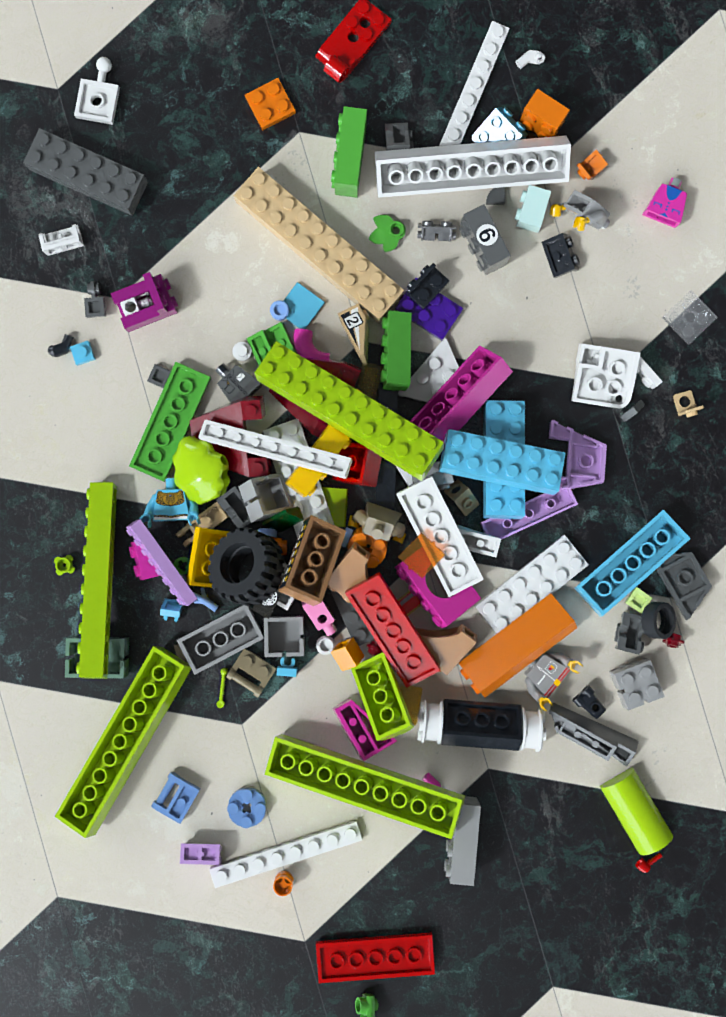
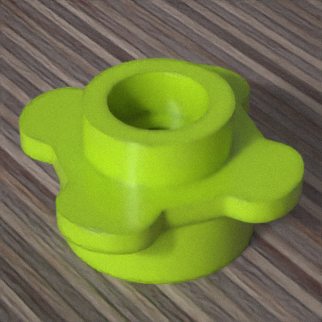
[54,555,75,575]

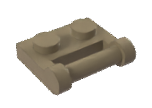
[226,648,277,698]

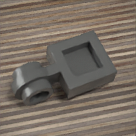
[84,281,106,318]

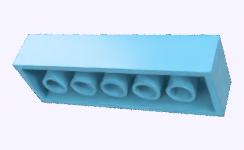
[483,400,525,519]
[439,429,565,495]
[574,510,691,617]

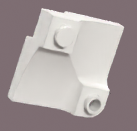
[571,343,640,408]

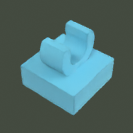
[160,598,183,622]
[277,657,298,677]

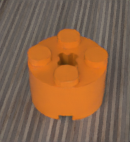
[348,527,388,568]

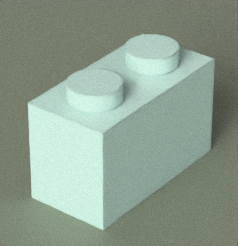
[515,185,551,233]

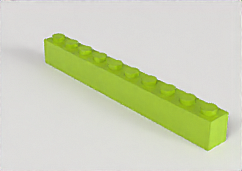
[76,482,117,679]

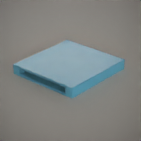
[284,282,325,329]

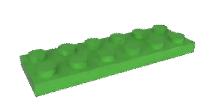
[129,362,211,482]

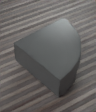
[486,187,505,205]
[620,400,645,422]

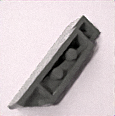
[549,703,638,766]

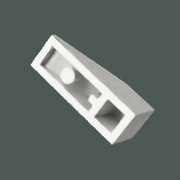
[457,525,501,557]

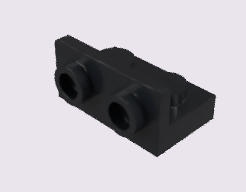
[541,233,580,278]
[406,263,449,310]

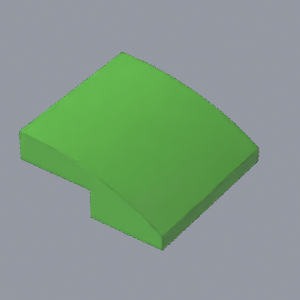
[246,322,297,365]

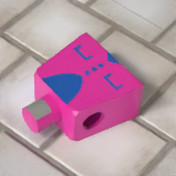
[642,178,687,228]

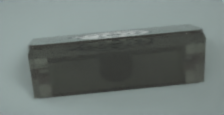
[252,581,282,619]

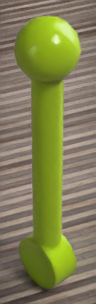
[217,668,228,708]

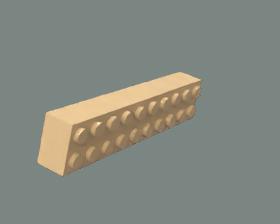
[233,167,404,324]

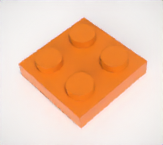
[245,78,296,131]

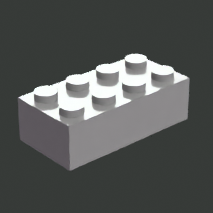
[177,605,264,675]
[444,796,481,886]

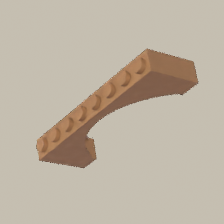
[327,542,477,675]

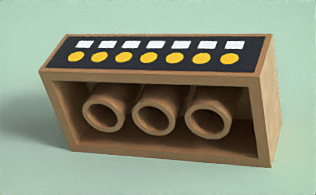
[278,515,346,606]

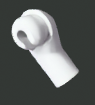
[516,50,545,69]

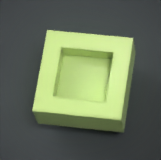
[624,587,652,614]

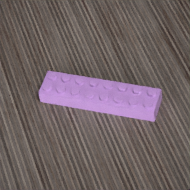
[480,489,578,540]
[126,519,197,606]

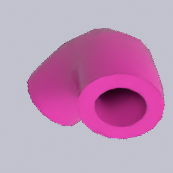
[294,329,330,360]

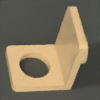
[673,390,704,417]
[444,479,479,516]

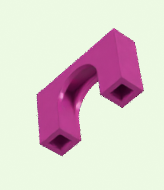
[395,546,481,629]

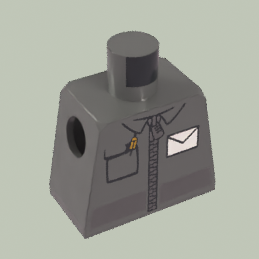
[216,363,263,403]

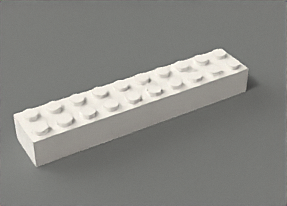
[375,136,571,198]

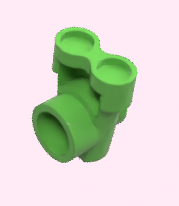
[355,993,378,1017]

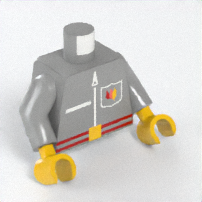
[550,190,610,231]
[524,652,583,711]

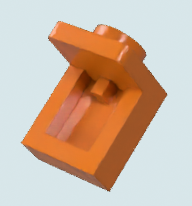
[577,149,609,180]

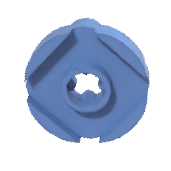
[227,788,266,828]

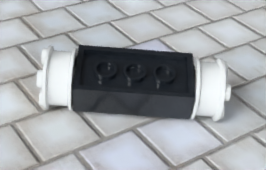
[417,699,546,752]

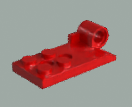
[315,0,392,83]

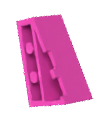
[332,699,397,761]

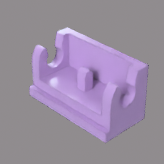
[180,843,222,865]

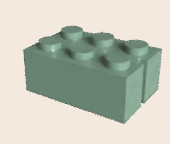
[65,636,129,678]

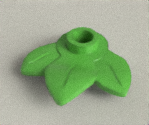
[369,215,406,252]

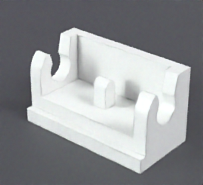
[39,224,84,256]

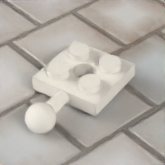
[74,57,120,125]

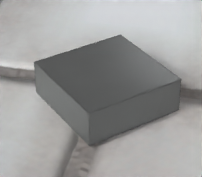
[147,364,171,389]

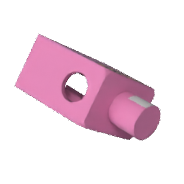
[301,599,337,636]

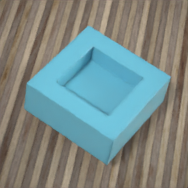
[70,341,96,366]

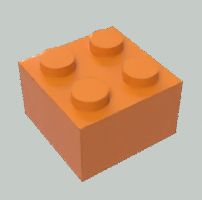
[520,89,570,138]

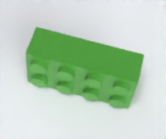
[331,106,367,198]

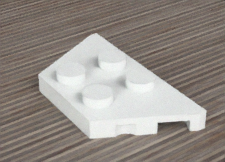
[398,338,459,402]

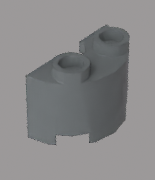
[385,122,414,151]
[216,486,251,528]
[614,612,645,655]

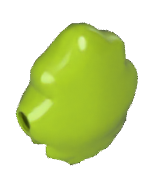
[172,436,230,505]

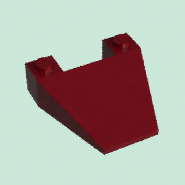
[269,358,361,437]
[190,395,272,477]

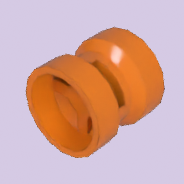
[273,871,294,896]

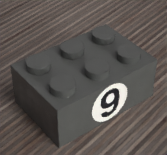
[459,204,511,275]

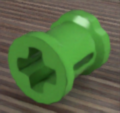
[174,557,190,574]

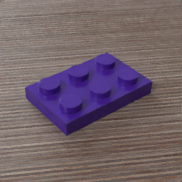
[395,278,463,341]

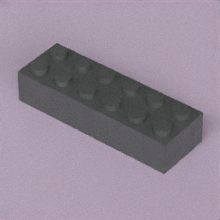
[23,128,148,216]

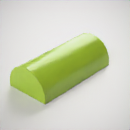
[351,652,414,741]
[600,767,673,855]

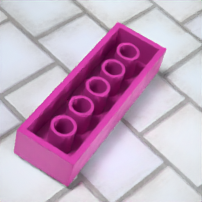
[410,345,513,442]

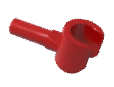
[635,853,662,873]

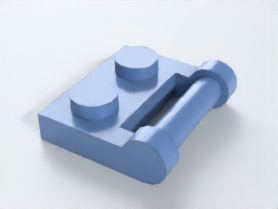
[151,772,201,824]

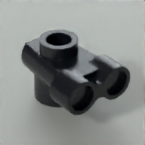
[572,685,606,719]

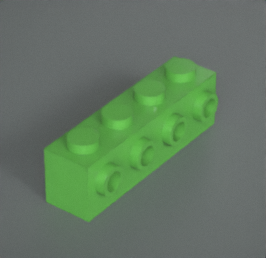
[380,310,411,392]

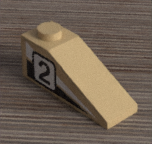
[337,304,370,366]

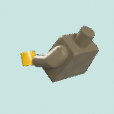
[348,502,406,544]

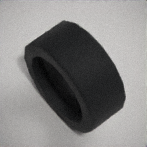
[641,602,676,639]

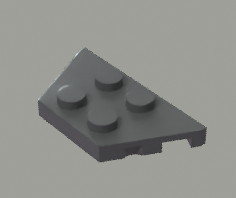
[656,552,712,620]

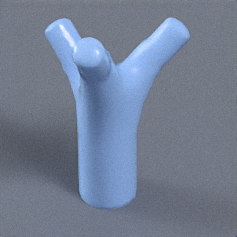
[193,587,218,612]

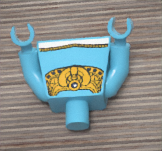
[139,478,201,528]

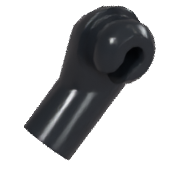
[48,334,74,357]

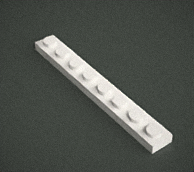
[439,21,509,146]
[198,420,353,479]
[209,820,362,888]

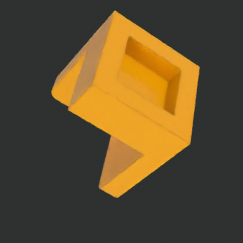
[331,637,364,671]

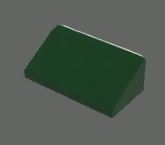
[262,506,304,532]

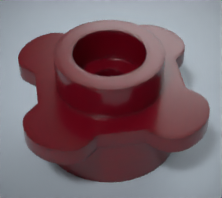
[662,633,685,648]

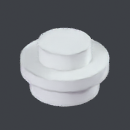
[233,342,252,361]
[316,635,335,655]

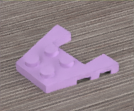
[549,420,607,491]

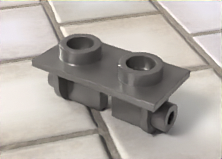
[417,221,457,242]

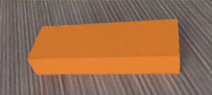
[459,593,577,698]

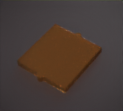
[398,532,445,578]

